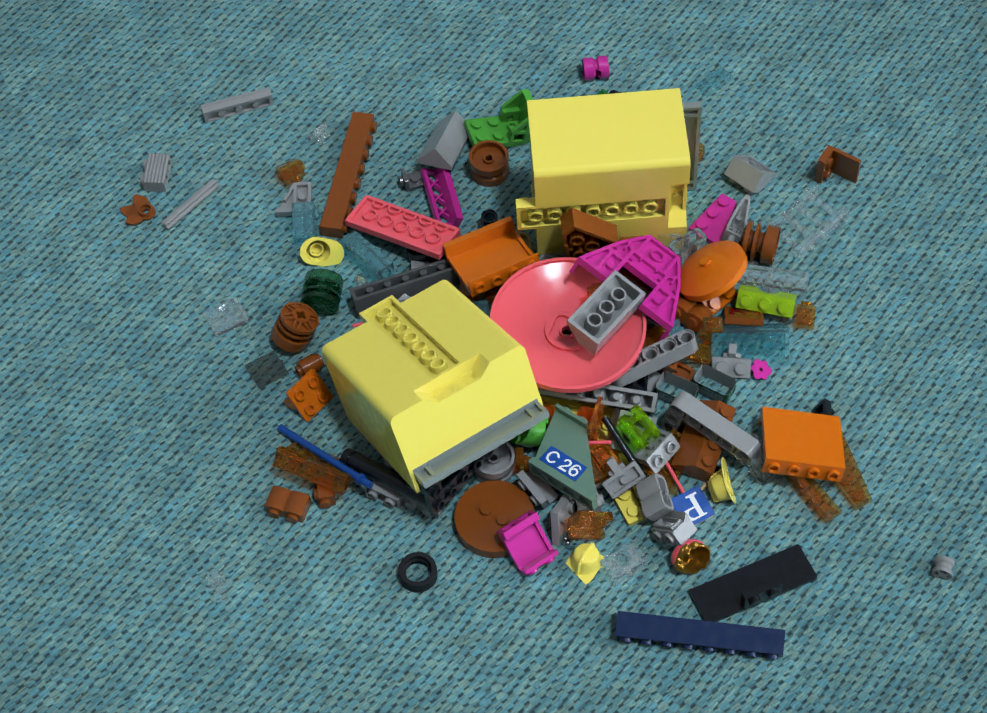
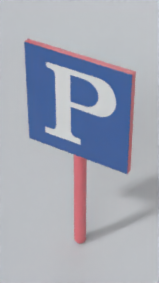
[665,462,715,525]

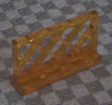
[273,442,360,495]

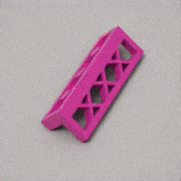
[420,167,464,228]

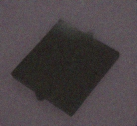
[245,350,289,389]

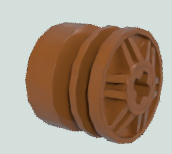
[740,221,781,266]
[271,302,319,353]

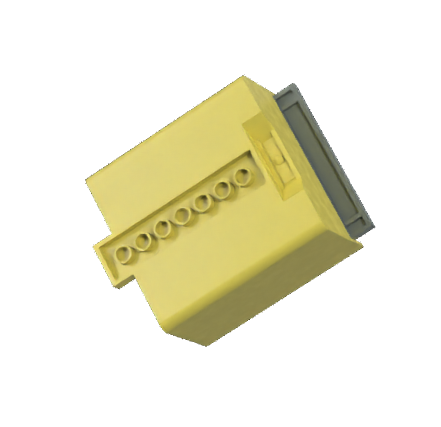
[515,88,702,256]
[321,280,550,493]

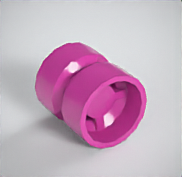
[582,55,609,81]

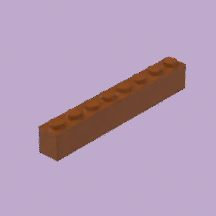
[320,112,377,239]

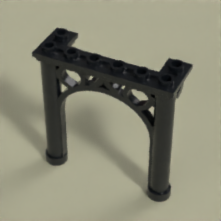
[340,448,495,517]

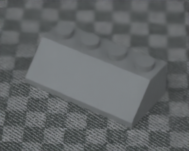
[567,270,646,355]

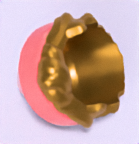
[671,539,711,574]

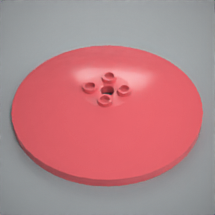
[490,257,647,393]

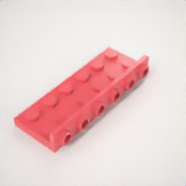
[345,195,461,260]

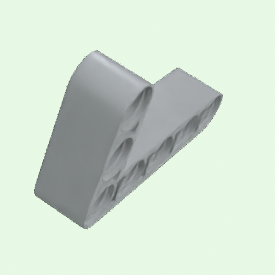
[611,329,698,387]
[661,391,761,463]

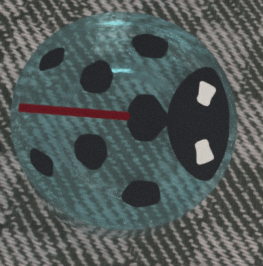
[562,530,583,551]

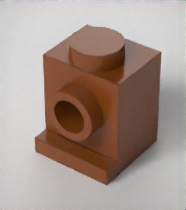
[312,475,336,509]

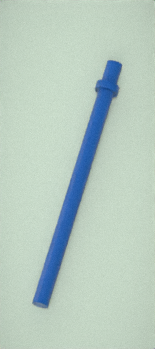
[277,424,374,489]

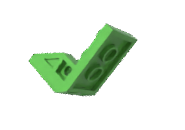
[464,89,533,147]

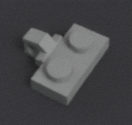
[712,343,751,379]
[601,456,646,499]

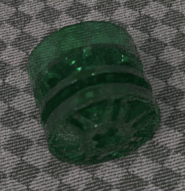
[300,268,344,316]

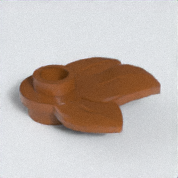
[120,195,156,225]

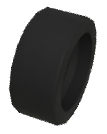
[398,552,437,593]

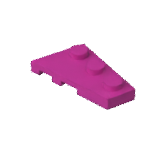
[689,194,737,244]

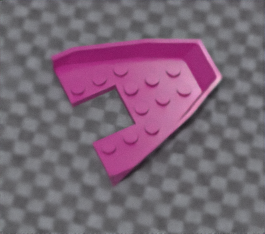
[569,235,681,340]

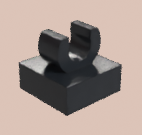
[812,398,835,416]

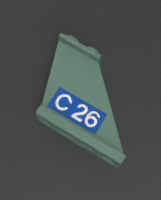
[528,403,598,511]

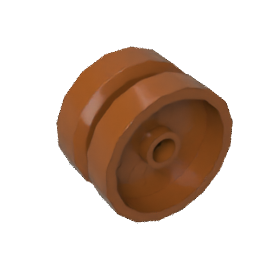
[469,140,510,187]

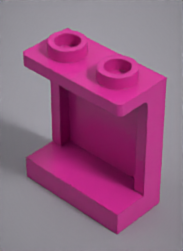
[496,510,559,575]

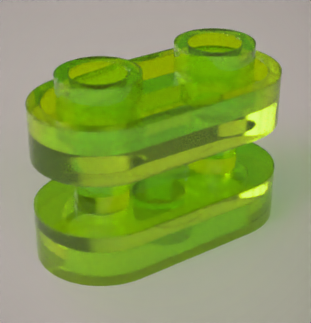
[617,404,661,450]

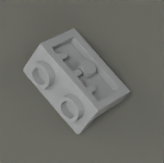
[634,429,680,473]

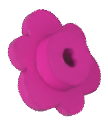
[751,359,772,380]

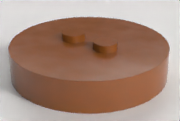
[454,480,534,558]

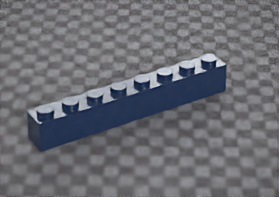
[615,611,785,660]

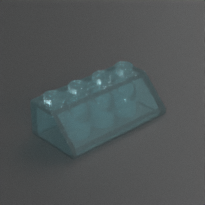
[710,323,789,367]

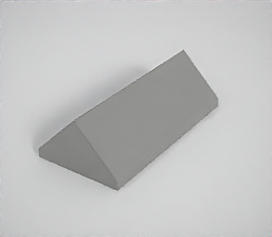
[417,110,469,170]

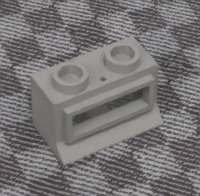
[651,511,697,546]

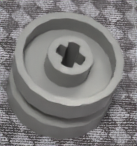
[473,441,516,483]

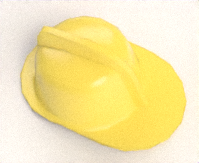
[300,236,344,267]
[708,457,736,503]
[566,542,604,584]

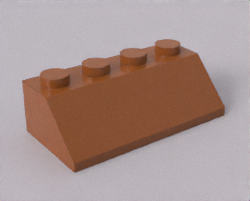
[670,400,736,482]

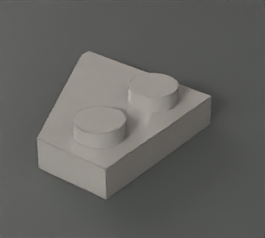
[276,182,312,217]
[550,494,576,546]

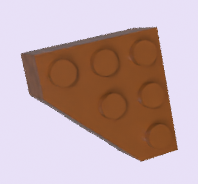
[560,208,618,258]

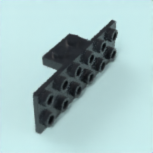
[689,544,817,622]

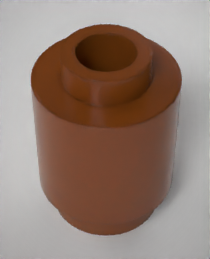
[295,353,325,377]

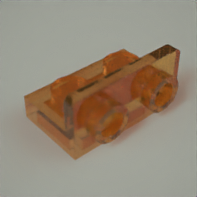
[566,511,614,540]

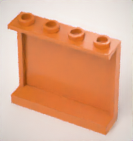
[442,216,539,297]
[758,407,846,482]

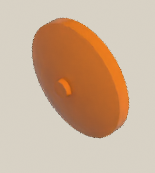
[680,240,748,302]

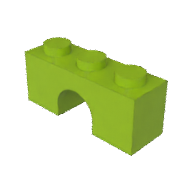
[735,284,797,318]

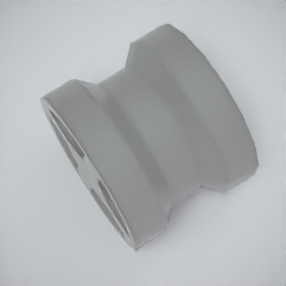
[932,556,955,580]

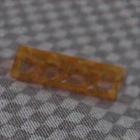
[783,475,842,524]

